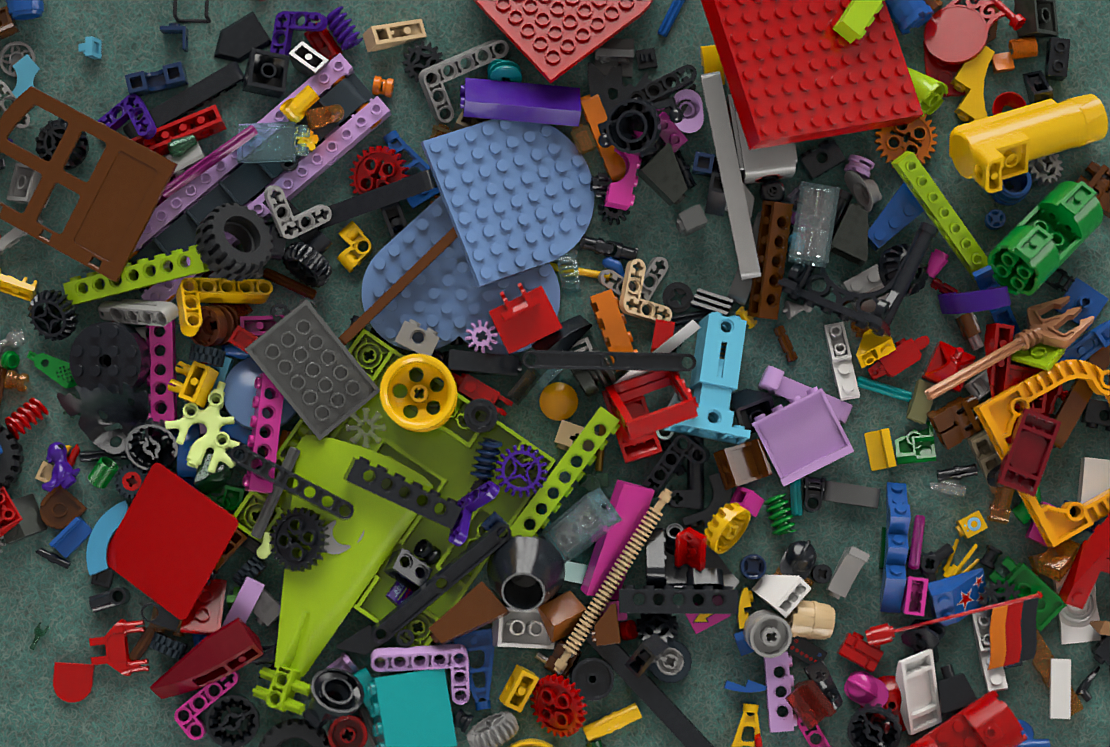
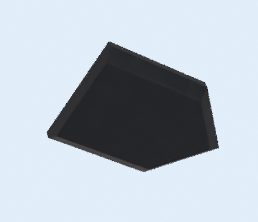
[214,11,272,63]

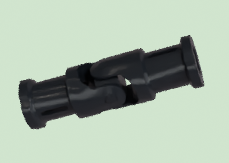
[579,234,639,261]

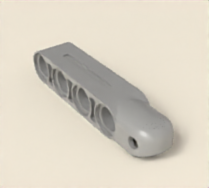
[98,299,179,326]

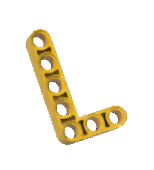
[176,277,273,337]

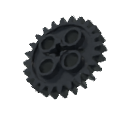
[269,507,330,572]

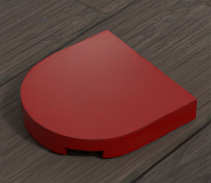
[53,662,95,703]

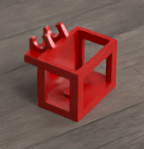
[488,283,562,354]

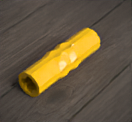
[582,703,642,742]

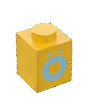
[955,510,988,539]

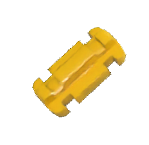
[735,306,758,329]

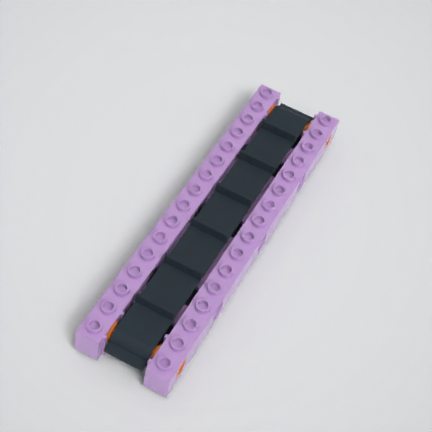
[128,53,391,302]

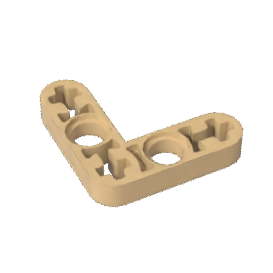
[619,259,672,323]

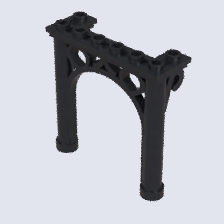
[778,188,939,337]

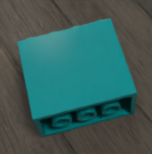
[366,669,457,747]

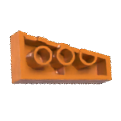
[590,289,638,373]

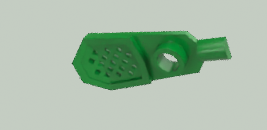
[27,351,78,389]

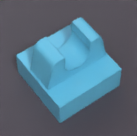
[78,36,101,59]

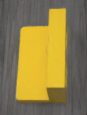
[864,428,896,471]

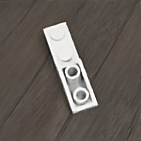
[824,322,860,401]
[972,611,1008,692]

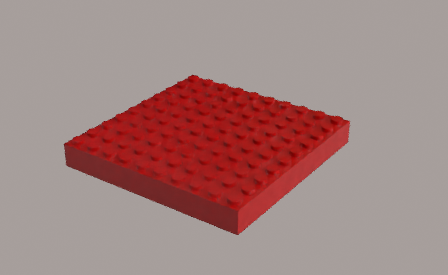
[701,0,923,150]

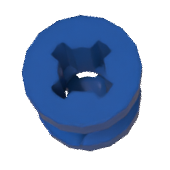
[984,209,1006,230]

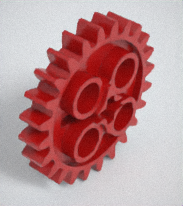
[349,145,410,195]
[530,674,587,738]

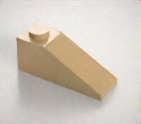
[362,19,427,52]

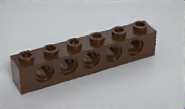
[747,200,793,320]

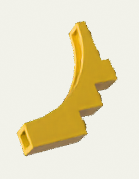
[951,46,995,122]

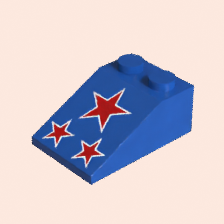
[927,568,989,626]

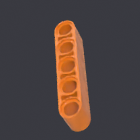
[581,94,626,183]

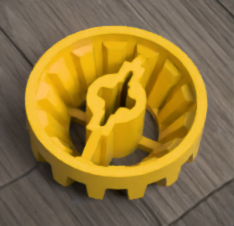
[704,503,751,554]

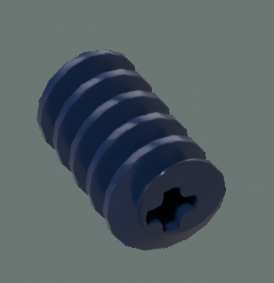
[470,437,503,481]

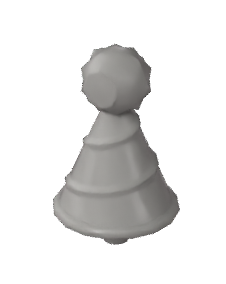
[782,300,813,319]

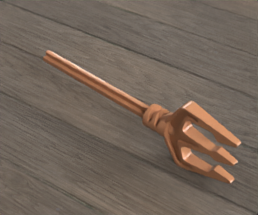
[924,296,1094,400]

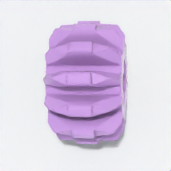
[465,320,498,353]

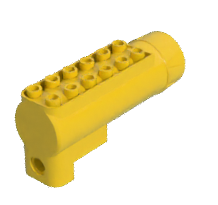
[949,94,1108,193]

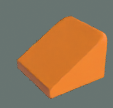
[991,52,1015,74]

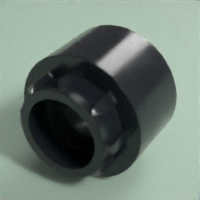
[464,399,498,434]

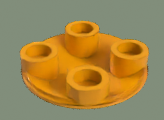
[539,382,578,421]

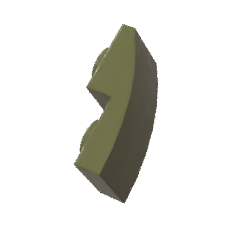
[906,379,934,425]

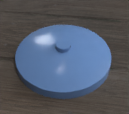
[223,357,296,431]

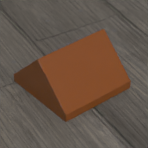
[537,591,586,643]

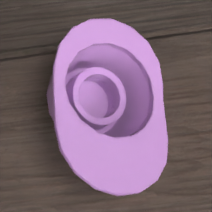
[673,89,704,133]

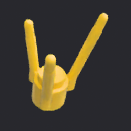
[942,539,979,578]

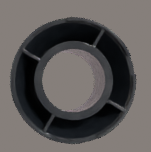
[487,535,565,612]

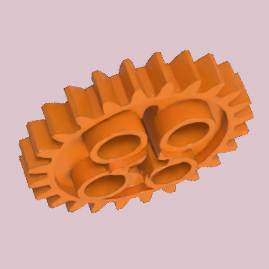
[874,114,938,168]

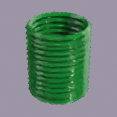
[88,457,118,489]

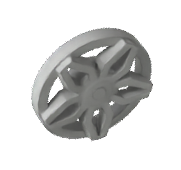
[0,41,36,78]

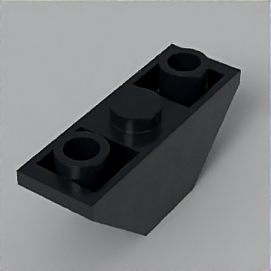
[705,157,726,217]

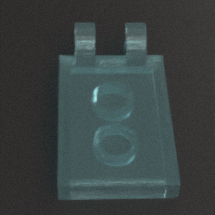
[237,122,310,163]

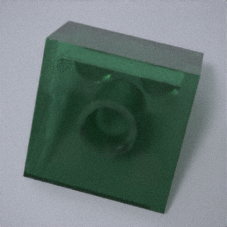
[194,448,233,496]

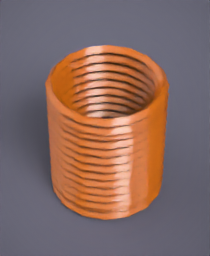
[1009,36,1038,60]

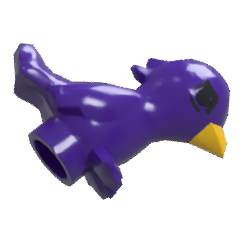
[42,442,80,492]

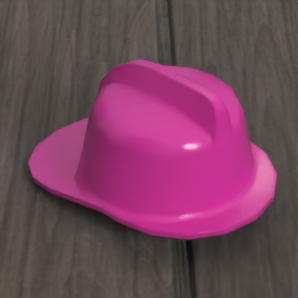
[844,671,889,707]

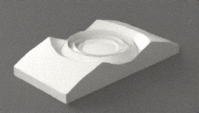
[1052,564,1100,644]
[896,649,942,735]

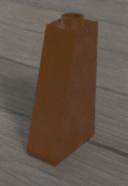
[428,581,510,645]

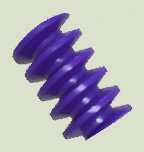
[326,6,363,50]

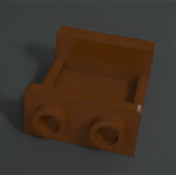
[713,438,772,490]

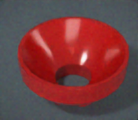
[992,92,1027,115]

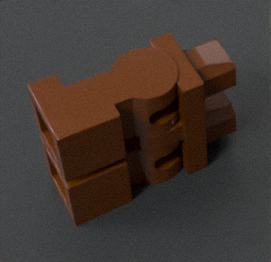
[1076,161,1110,218]
[926,395,982,450]

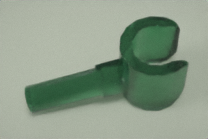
[30,622,49,650]

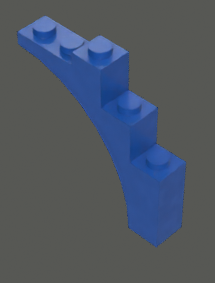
[879,482,911,613]

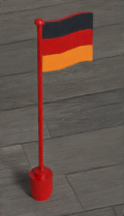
[865,591,1042,670]

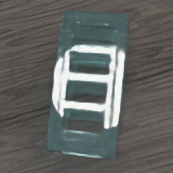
[557,253,582,294]

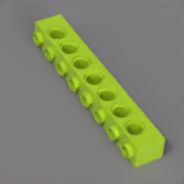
[891,151,988,284]
[63,245,210,306]
[510,406,620,537]

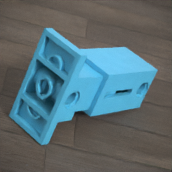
[664,312,751,445]

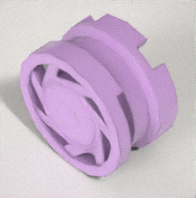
[844,154,875,179]

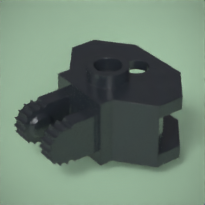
[901,619,946,663]

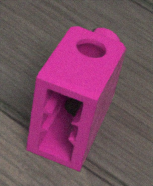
[901,576,928,616]

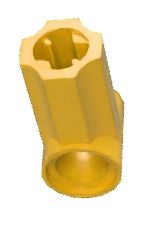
[280,85,320,124]

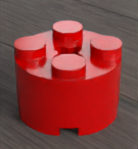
[328,714,369,747]

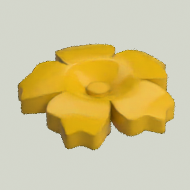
[295,129,319,151]

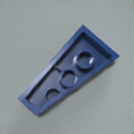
[868,182,924,251]

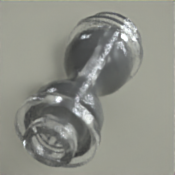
[0,328,26,355]

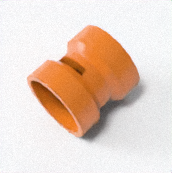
[372,76,394,98]

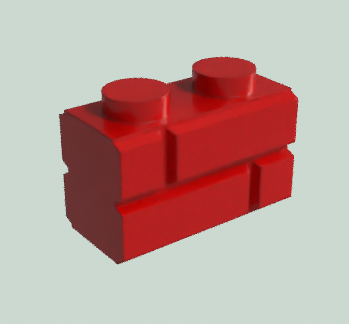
[837,631,884,673]

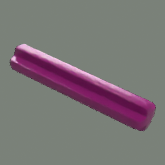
[909,515,925,570]

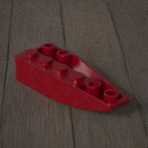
[150,617,264,699]

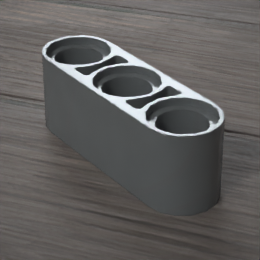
[822,481,881,509]

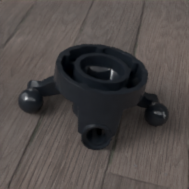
[598,97,684,159]

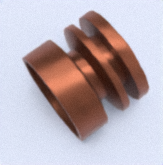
[189,305,240,347]

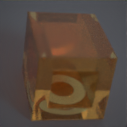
[570,124,597,155]

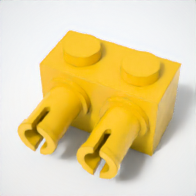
[168,361,219,408]

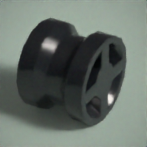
[811,564,832,584]
[453,708,474,733]

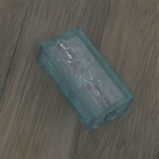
[787,181,840,268]
[541,487,622,564]

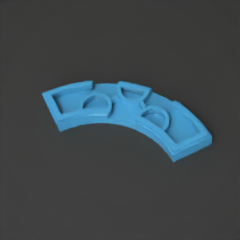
[86,500,129,576]

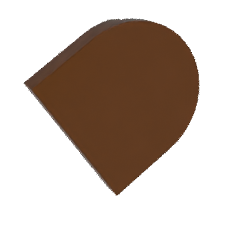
[40,485,87,530]

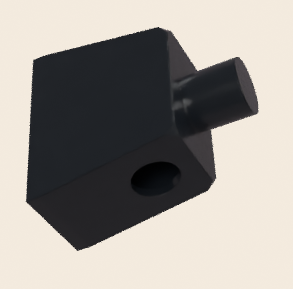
[936,664,977,713]

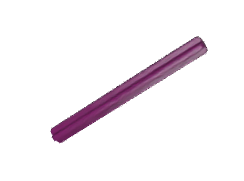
[162,125,258,198]

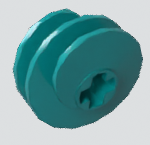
[487,59,522,82]

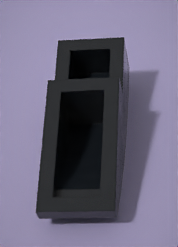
[531,315,593,351]

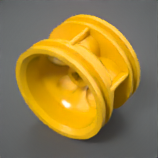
[380,354,458,433]

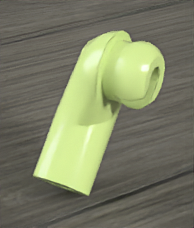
[256,532,273,559]

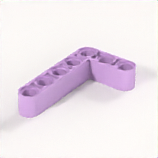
[758,366,853,424]
[371,644,469,705]

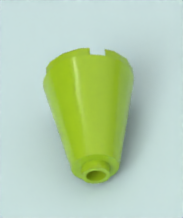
[907,67,948,116]

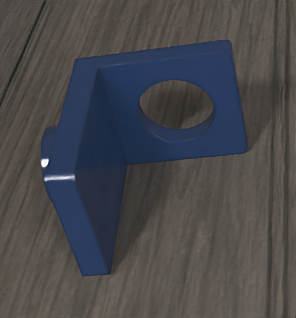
[160,23,188,52]

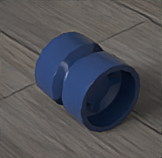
[739,554,767,580]

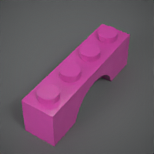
[604,130,643,211]

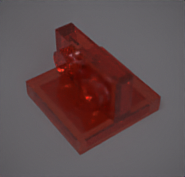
[785,680,837,729]

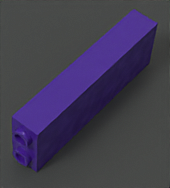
[460,78,581,127]

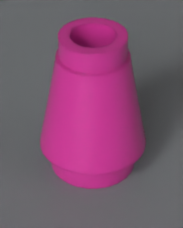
[925,249,949,278]

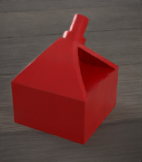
[921,340,976,394]

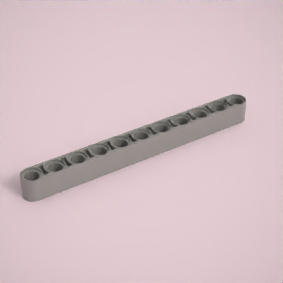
[700,71,761,280]

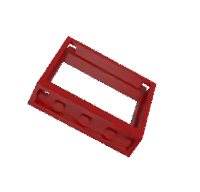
[605,371,699,440]

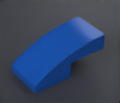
[724,679,767,692]

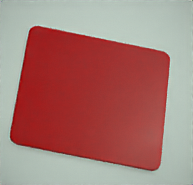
[107,463,238,620]

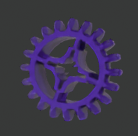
[495,444,548,498]

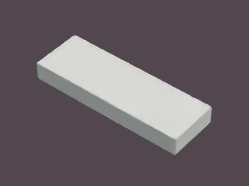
[1049,659,1071,719]

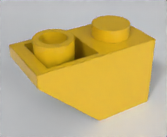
[856,329,896,368]

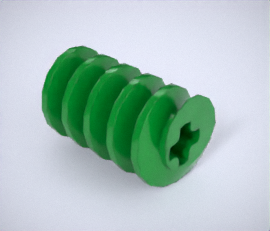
[764,493,797,535]

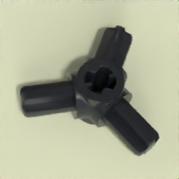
[906,543,954,583]

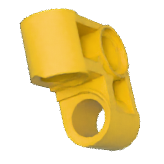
[337,220,373,273]

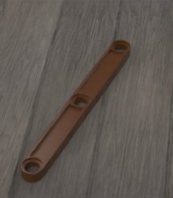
[338,227,458,346]

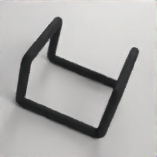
[173,0,211,23]

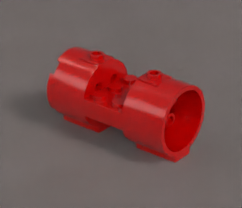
[908,690,1027,747]

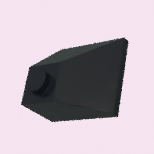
[730,388,775,434]

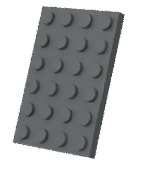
[245,299,380,440]

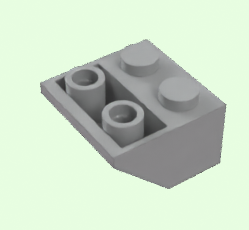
[165,141,206,179]

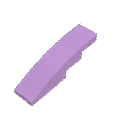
[222,576,265,627]

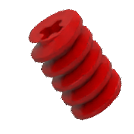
[5,398,49,439]

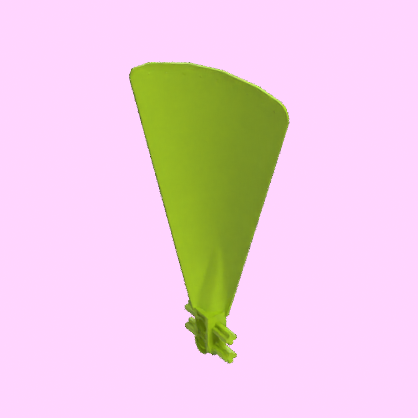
[252,435,433,715]

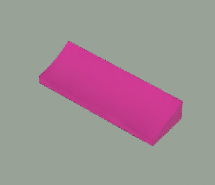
[580,479,655,601]

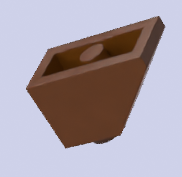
[591,604,621,646]

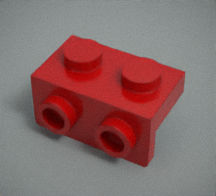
[675,527,707,571]

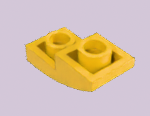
[700,45,725,85]
[737,587,754,629]

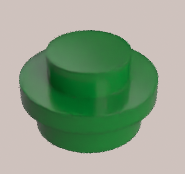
[1,350,20,370]

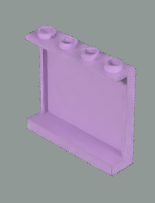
[752,386,854,486]

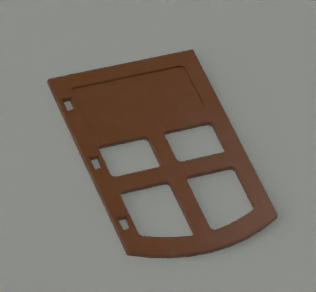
[0,86,178,282]

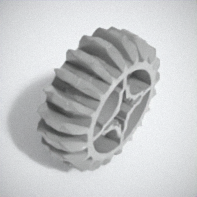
[466,711,519,747]

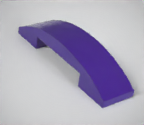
[938,285,1011,314]

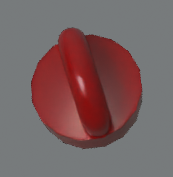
[619,620,638,641]

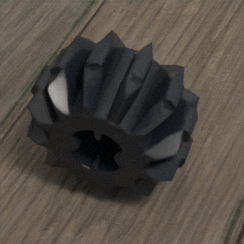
[598,197,630,225]

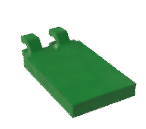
[989,555,1067,632]

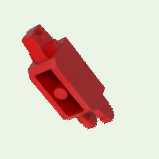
[867,335,930,380]
[451,372,513,417]

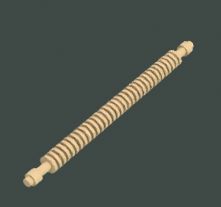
[554,489,672,673]

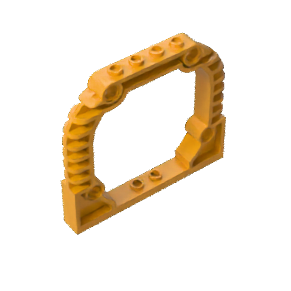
[973,359,1110,547]

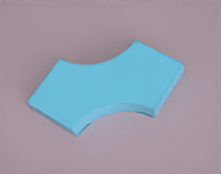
[12,54,40,99]

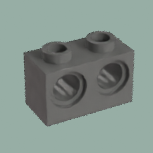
[675,204,708,236]

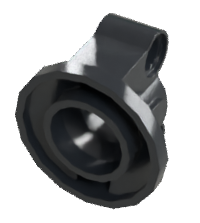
[303,668,365,730]

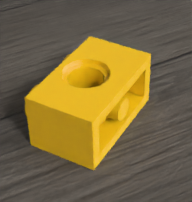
[498,664,539,713]

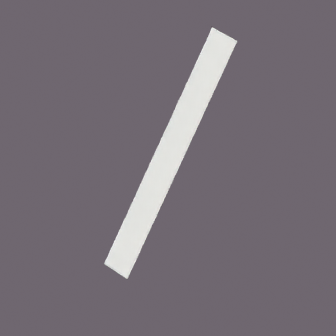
[614,320,701,384]

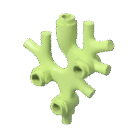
[165,381,240,473]

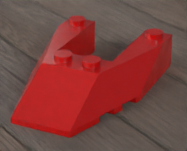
[984,323,1062,444]
[1059,512,1110,609]

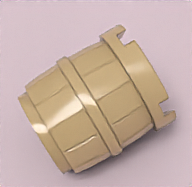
[784,600,835,640]

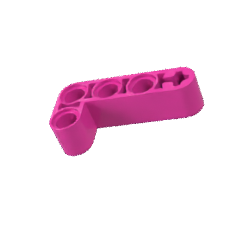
[174,671,240,740]

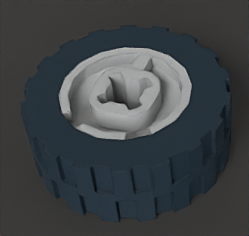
[650,640,692,683]

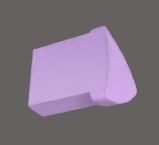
[327,652,358,673]

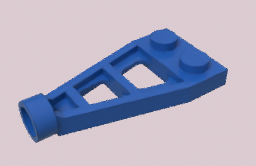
[383,130,440,209]
[454,628,495,710]

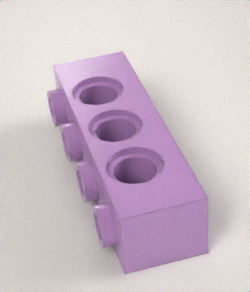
[763,651,797,732]

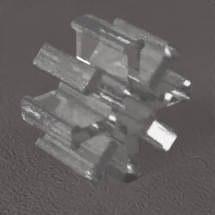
[346,408,387,448]

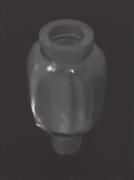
[929,480,966,499]

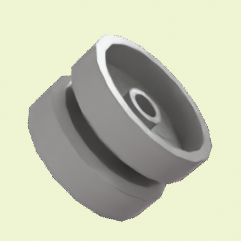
[743,609,792,658]

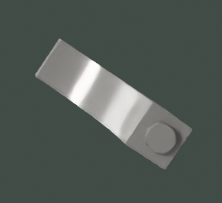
[826,546,870,600]

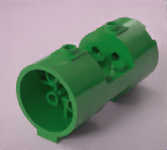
[987,181,1103,296]

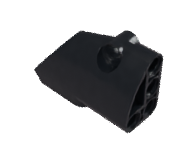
[645,524,740,590]

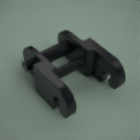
[1045,268,1075,292]

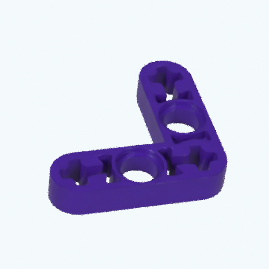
[270,11,328,56]
[98,94,157,140]
[449,481,500,547]

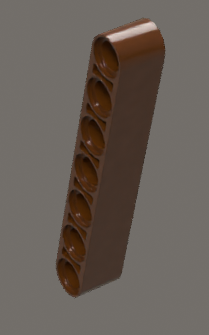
[1053,345,1110,449]

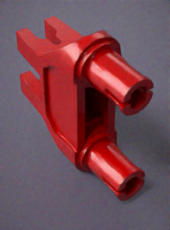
[89,619,150,676]

